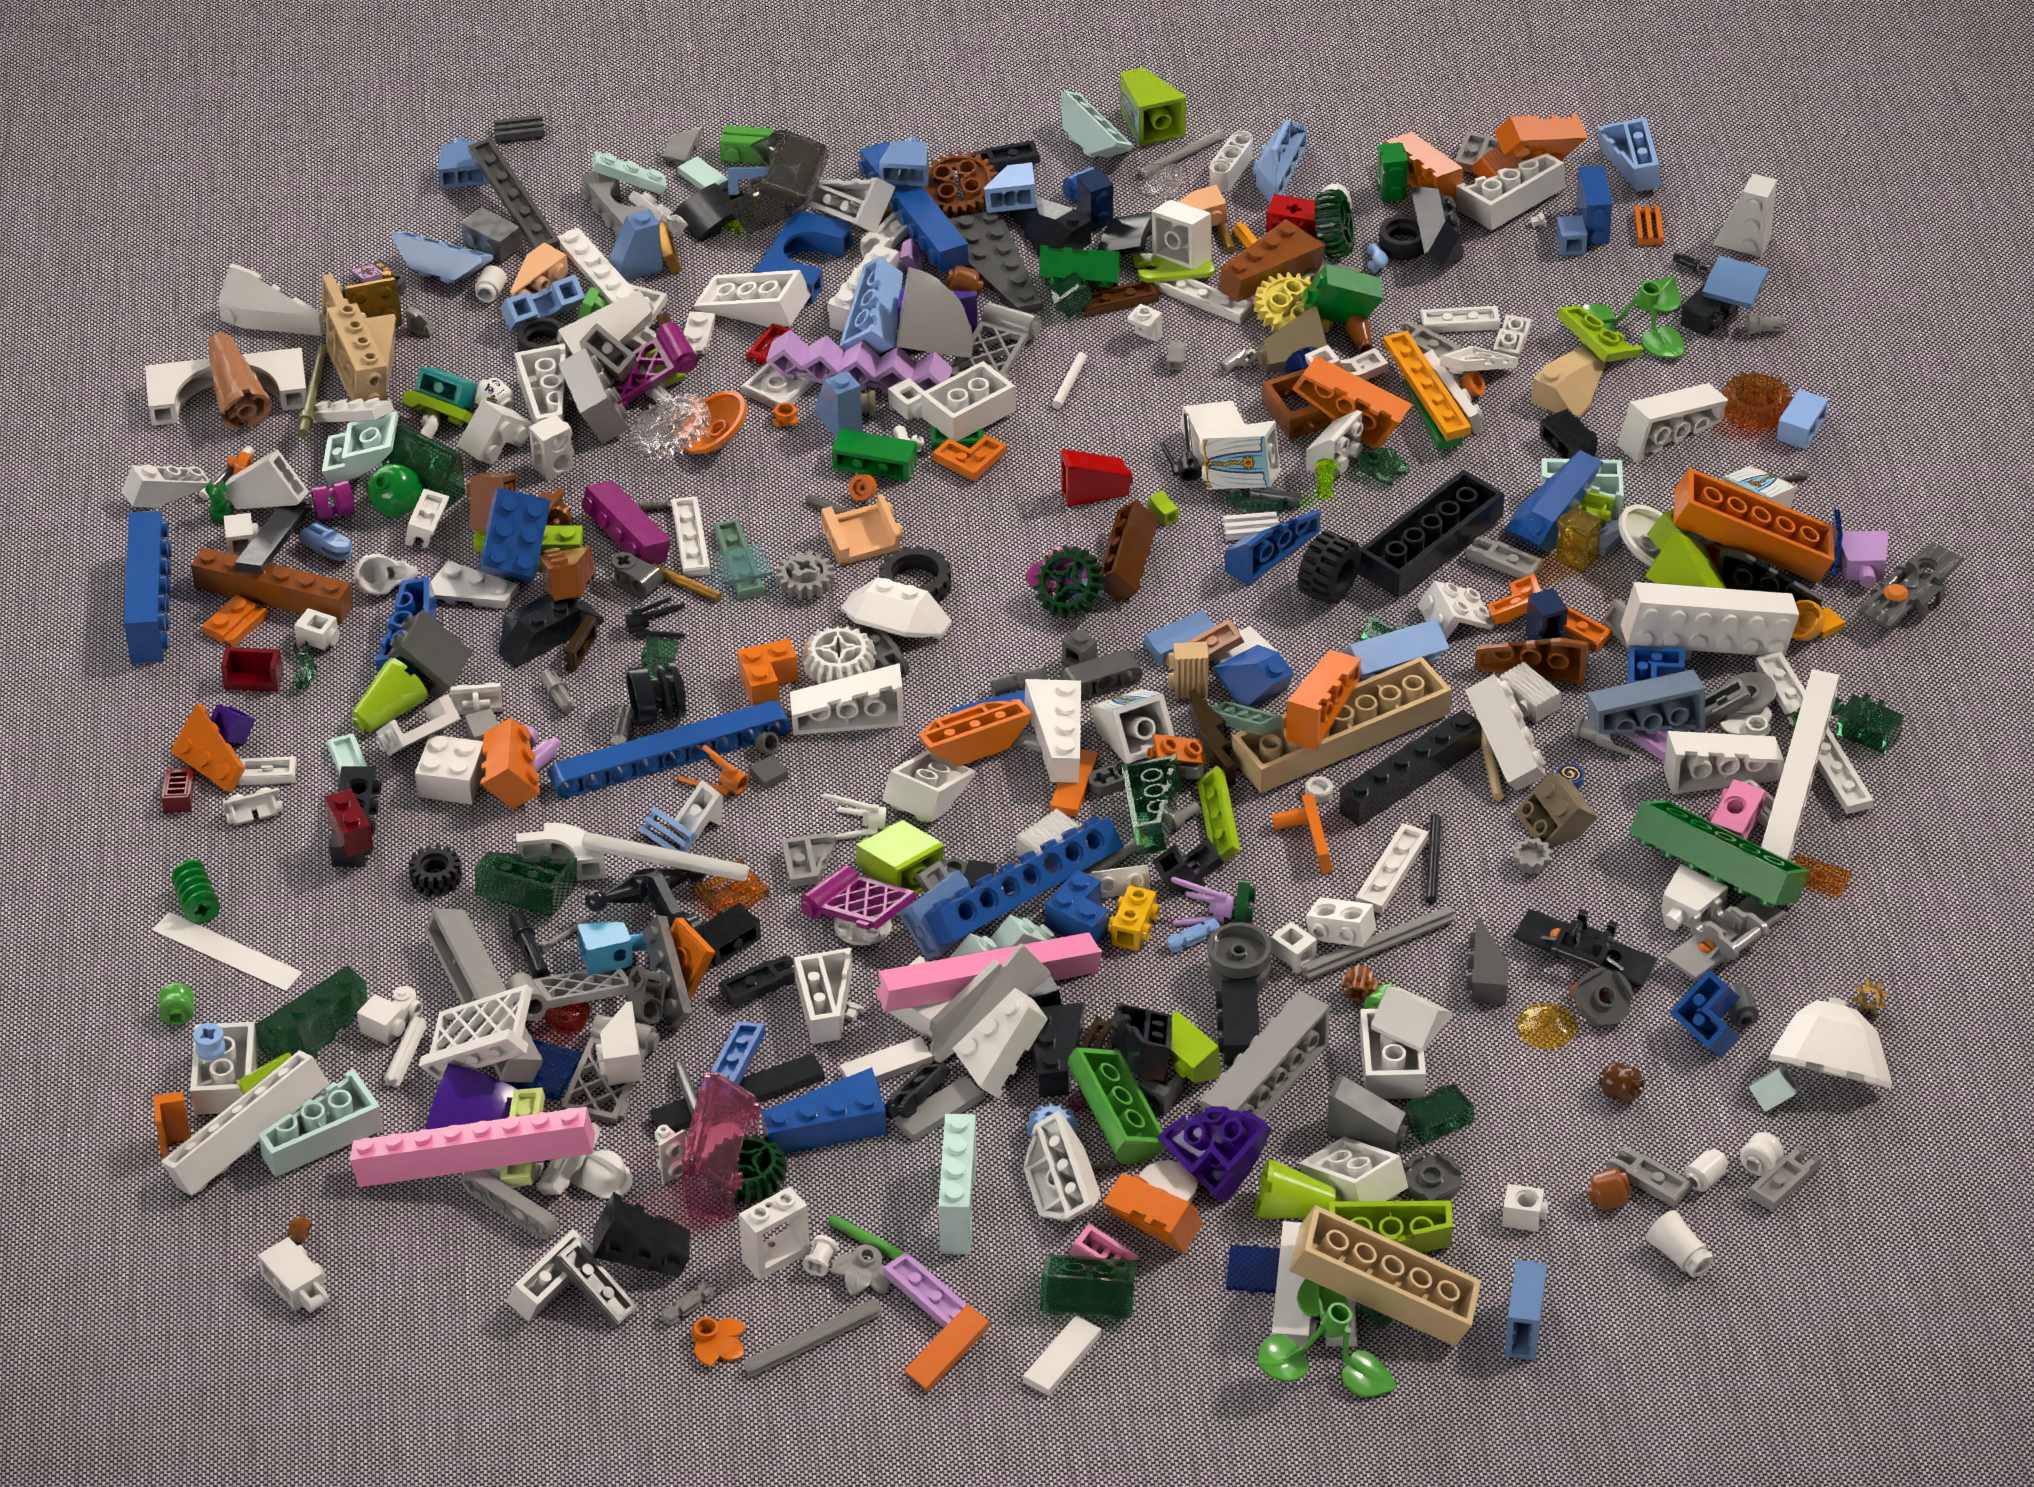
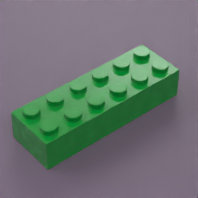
[1629,800,1810,908]

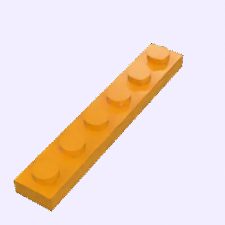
[1383,330,1471,441]

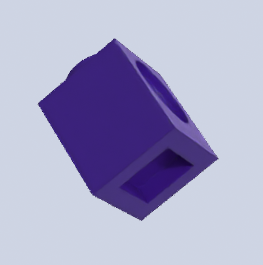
[210,704,256,744]

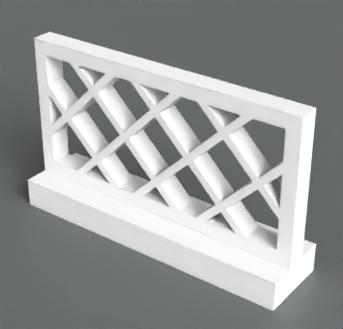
[419,984,533,1081]

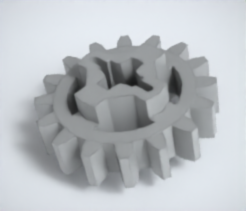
[776,551,834,600]

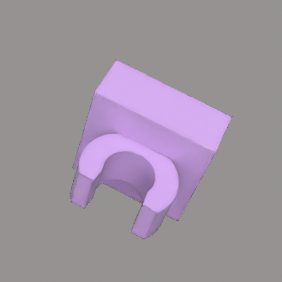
[899,239,925,272]

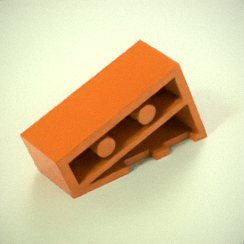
[1494,114,1588,162]

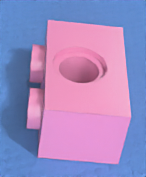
[1708,779,1765,840]

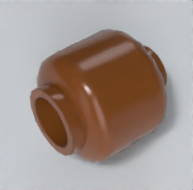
[945,265,983,296]
[1586,1168,1633,1212]

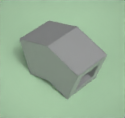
[1167,341,1186,370]

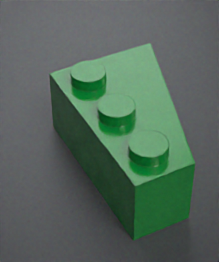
[1039,245,1121,289]

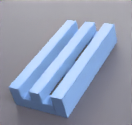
[638,806,698,852]

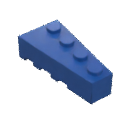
[375,577,436,678]
[762,1067,887,1154]

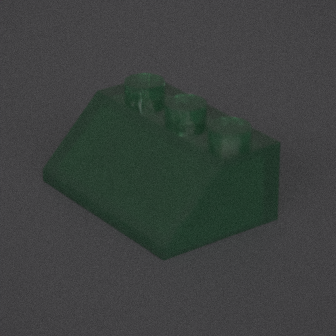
[382,423,466,511]
[1040,1254,1138,1320]

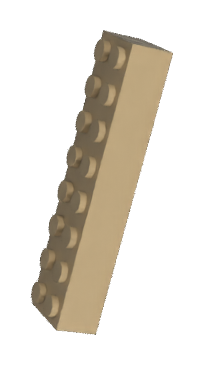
[1232,656,1452,793]

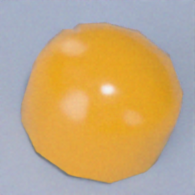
[1792,600,1825,641]

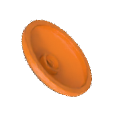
[678,390,747,454]

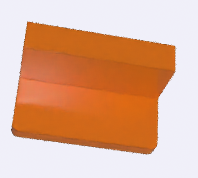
[153,1092,191,1160]

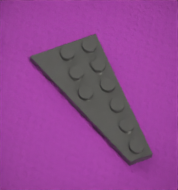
[949,211,1042,313]

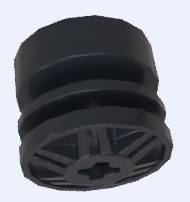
[626,660,686,726]

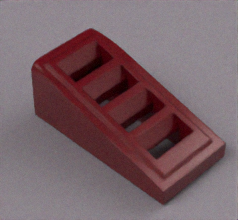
[162,768,195,813]

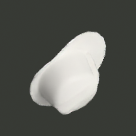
[570,1150,633,1199]

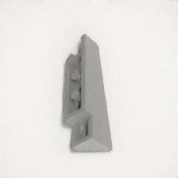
[929,943,1051,1064]

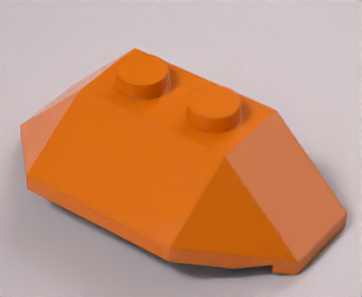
[918,699,1032,766]

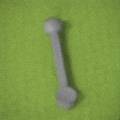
[539,917,589,953]

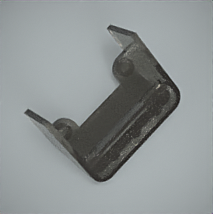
[726,130,830,234]

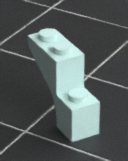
[949,915,1054,958]

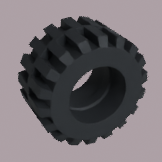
[1297,530,1361,605]

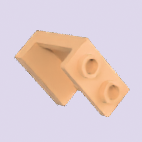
[821,494,903,566]

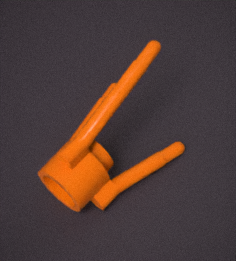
[677,745,749,796]

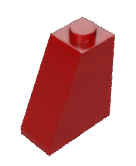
[1060,449,1133,507]

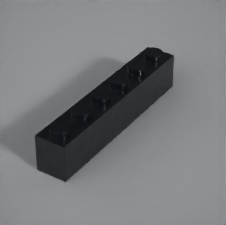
[1339,709,1482,827]

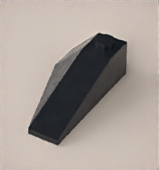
[1717,546,1823,608]

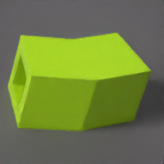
[1146,490,1179,527]

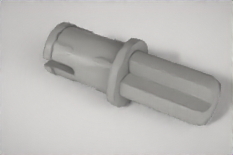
[540,669,575,713]

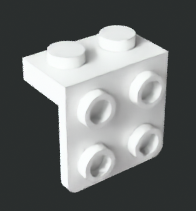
[1417,581,1495,640]

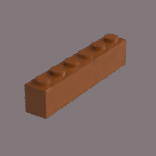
[191,547,353,624]

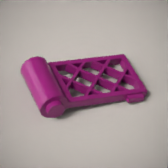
[603,322,699,408]
[800,865,917,930]

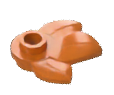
[691,1317,746,1367]

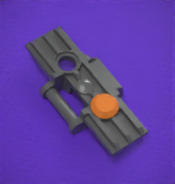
[1857,541,1964,629]

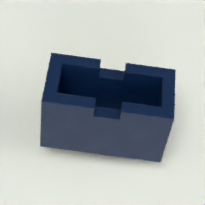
[1077,168,1113,231]
[1526,588,1568,641]

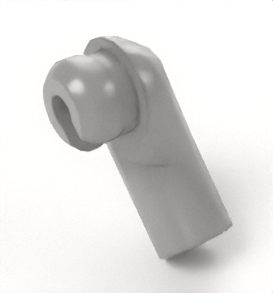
[1219,349,1257,374]

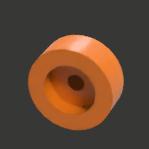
[1460,371,1485,398]
[226,451,253,475]
[848,474,877,501]

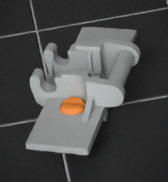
[1664,894,1786,981]

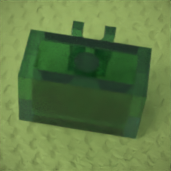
[1836,693,1904,755]

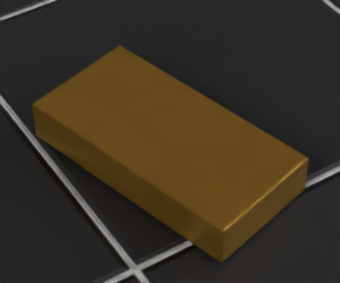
[659,222,681,274]

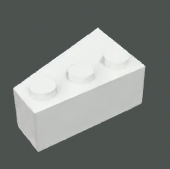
[794,948,852,1044]
[952,988,1048,1099]

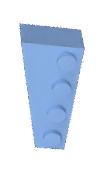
[1340,619,1449,683]

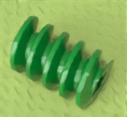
[171,860,220,923]

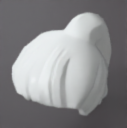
[354,553,418,596]

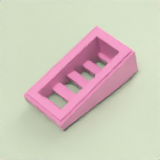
[1069,1223,1140,1280]

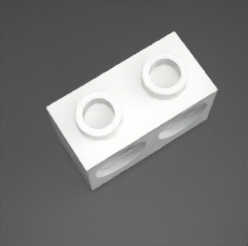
[529,414,574,480]
[1306,897,1376,947]

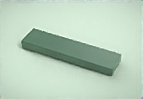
[713,519,765,601]
[1211,701,1284,735]

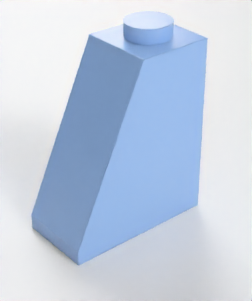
[984,163,1037,213]

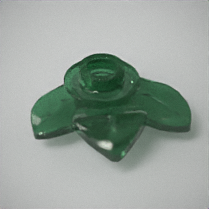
[1358,448,1410,486]

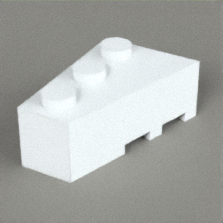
[1713,174,1777,257]
[805,178,895,233]

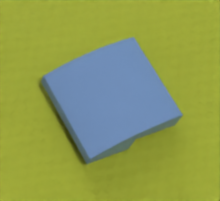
[1702,256,1769,309]

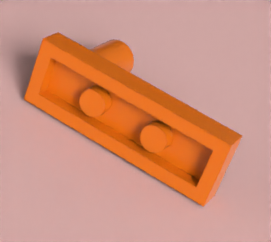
[1271,793,1333,874]

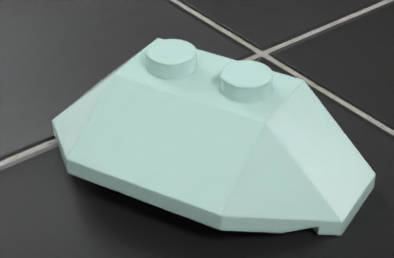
[1061,90,1134,158]

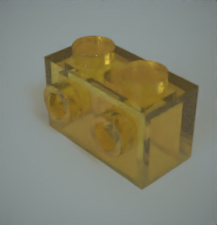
[1556,506,1602,573]

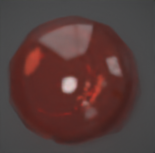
[544,1002,591,1035]

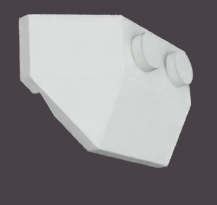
[841,577,952,639]
[1023,1110,1101,1222]

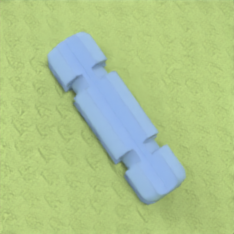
[1166,918,1220,953]

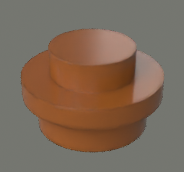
[287,1214,312,1244]

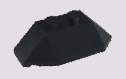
[1411,187,1464,268]
[499,594,604,669]

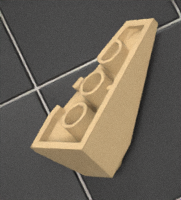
[1531,345,1607,418]

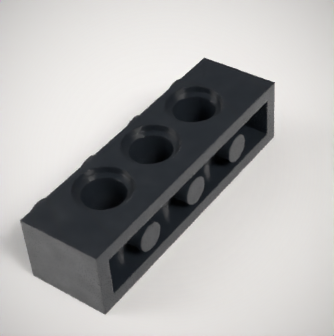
[329,766,382,867]

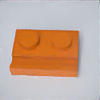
[202,594,268,647]

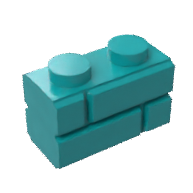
[414,367,479,408]

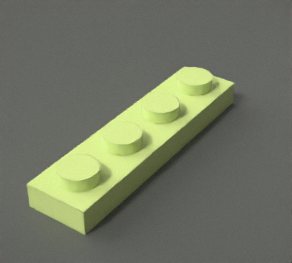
[501,1088,545,1187]

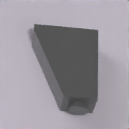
[1327,1074,1409,1154]

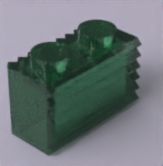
[1404,1083,1475,1145]

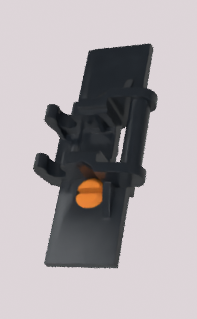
[1513,908,1658,988]

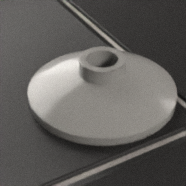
[1724,672,1776,713]

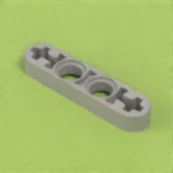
[461,1170,559,1240]

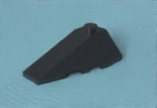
[1008,197,1091,256]

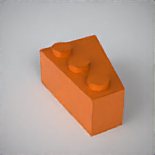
[481,717,540,809]
[1103,1173,1203,1254]

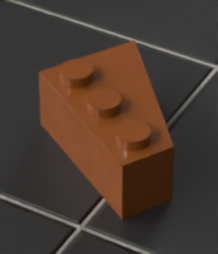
[466,472,517,531]
[539,545,596,601]

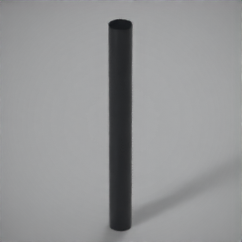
[1426,814,1442,904]

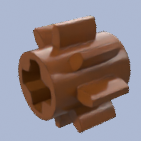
[1340,965,1379,1002]

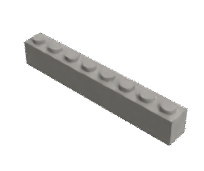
[424,908,542,1082]

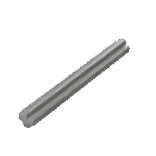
[744,1299,882,1377]

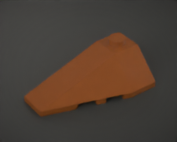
[1475,638,1590,685]

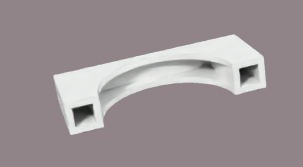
[145,348,307,426]

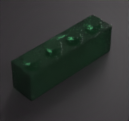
[255,965,368,1061]

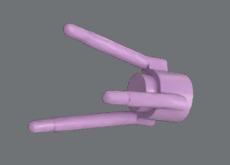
[1171,877,1235,926]

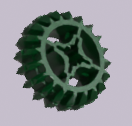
[1314,189,1355,258]
[1033,546,1106,619]
[705,1132,787,1206]

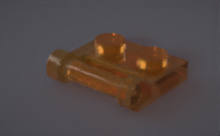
[692,858,769,915]

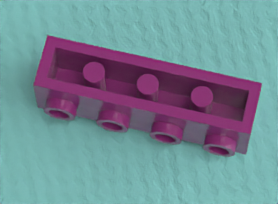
[582,480,671,564]

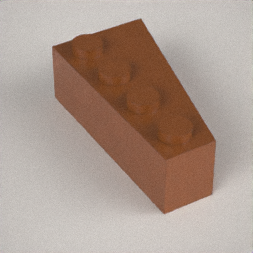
[1218,219,1325,303]

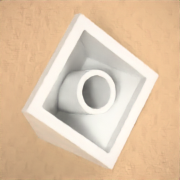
[1371,986,1452,1053]

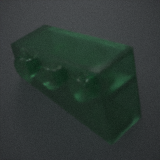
[474,852,577,917]

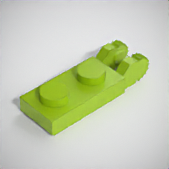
[402,390,473,427]

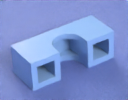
[500,274,585,331]

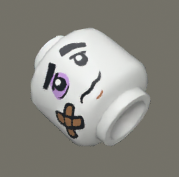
[475,378,514,409]

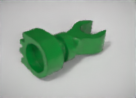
[205,478,234,524]

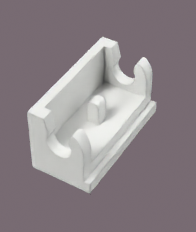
[405,489,449,548]

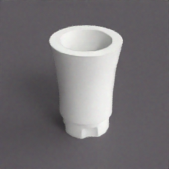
[1646,1210,1714,1278]

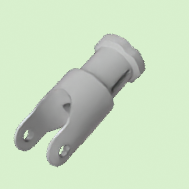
[1573,714,1640,755]

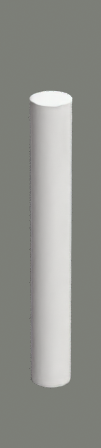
[1052,352,1087,409]

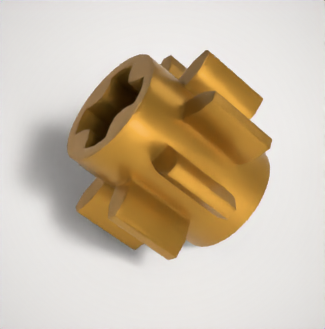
[1852,978,1890,1015]

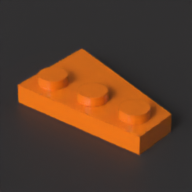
[170,703,246,793]

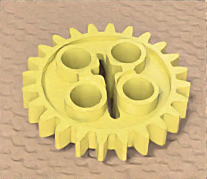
[1253,272,1334,333]

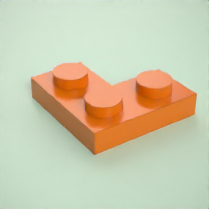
[933,435,1007,481]
[1488,574,1541,625]

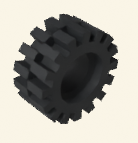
[409,844,462,897]

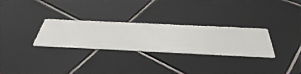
[152,912,302,990]

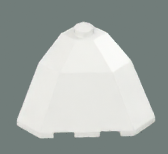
[1769,997,1892,1089]

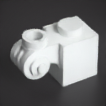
[357,986,423,1045]

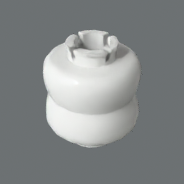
[1740,1132,1784,1176]

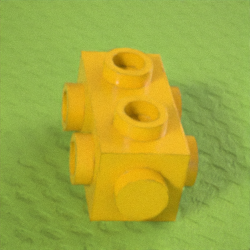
[1108,885,1160,951]

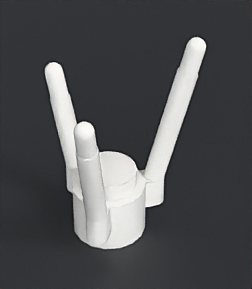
[823,793,886,840]

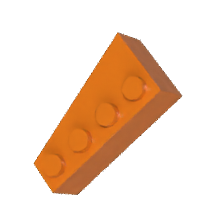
[1283,649,1361,750]

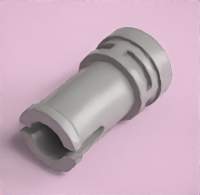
[1745,314,1785,335]

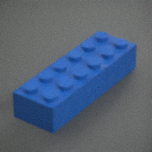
[124,511,172,663]

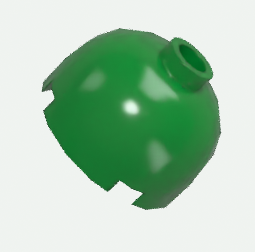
[367,463,422,518]

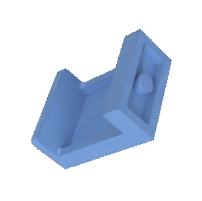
[728,165,794,195]
[898,870,982,959]

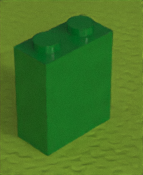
[1301,264,1383,325]

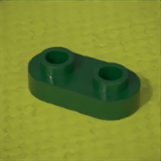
[1234,879,1256,924]

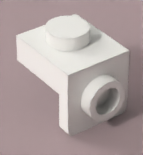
[1127,304,1162,342]

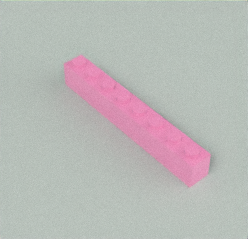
[350,1107,595,1187]

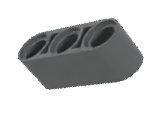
[1059,650,1143,701]

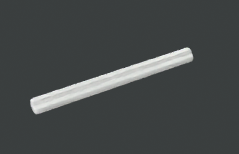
[582,832,749,882]

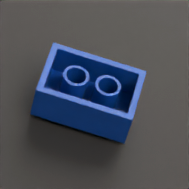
[478,487,551,583]

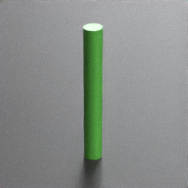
[828,1214,905,1260]

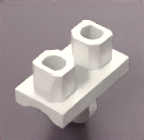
[450,682,503,715]

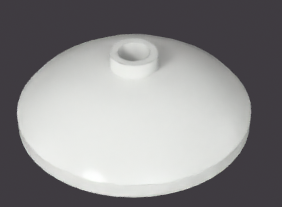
[1618,504,1663,567]

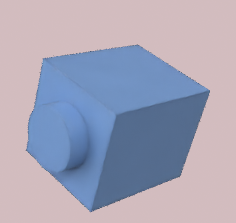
[1556,215,1587,256]

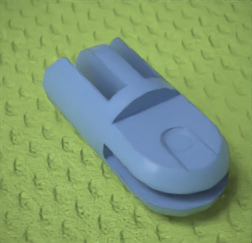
[298,521,353,561]

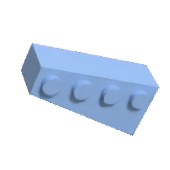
[839,257,903,355]

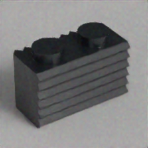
[1539,408,1598,459]
[702,902,761,966]

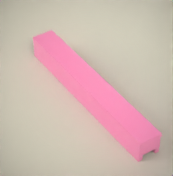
[875,933,1102,1012]

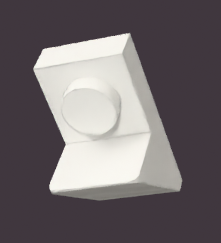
[670,780,723,844]

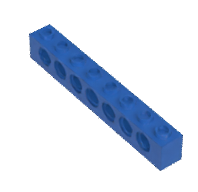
[924,815,1124,946]

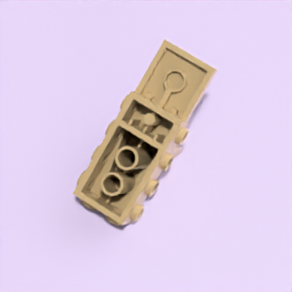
[322,274,396,402]

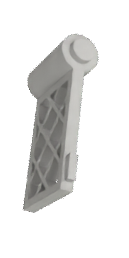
[950,302,1041,380]
[506,968,629,1021]
[560,1014,659,1124]

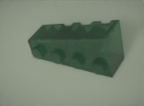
[1121,754,1182,855]

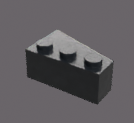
[1030,1002,1085,1098]
[1109,1002,1172,1082]
[593,1192,690,1277]

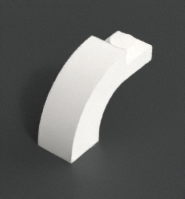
[1305,345,1389,380]
[516,823,606,880]

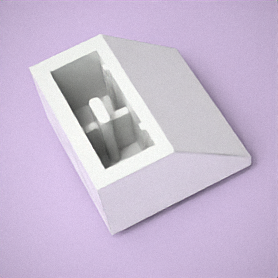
[1306,410,1363,481]

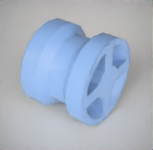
[193,1023,225,1061]

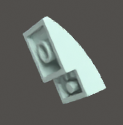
[322,411,398,487]

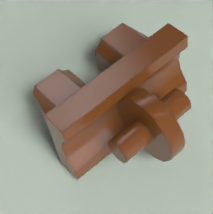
[538,488,573,526]

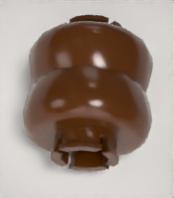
[1599,1062,1645,1103]

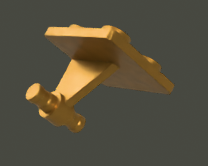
[345,271,403,326]

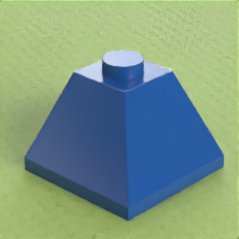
[1212,645,1294,708]

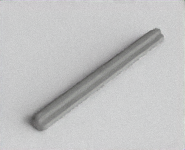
[1301,906,1456,980]

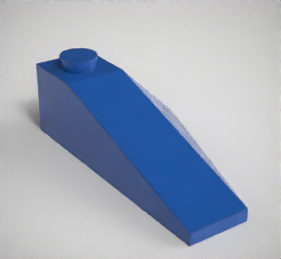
[1504,450,1603,555]

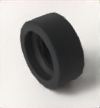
[1379,215,1424,260]
[517,317,564,352]

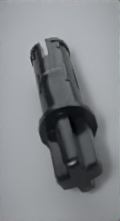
[508,910,550,979]

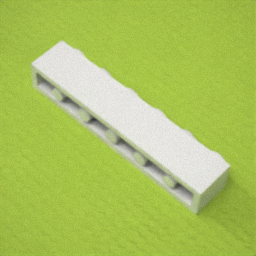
[161,1050,330,1196]

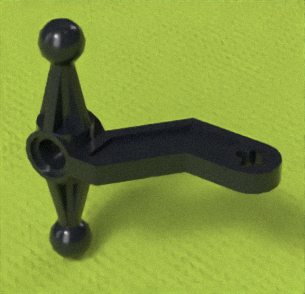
[585,868,707,939]

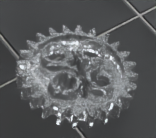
[628,392,712,460]

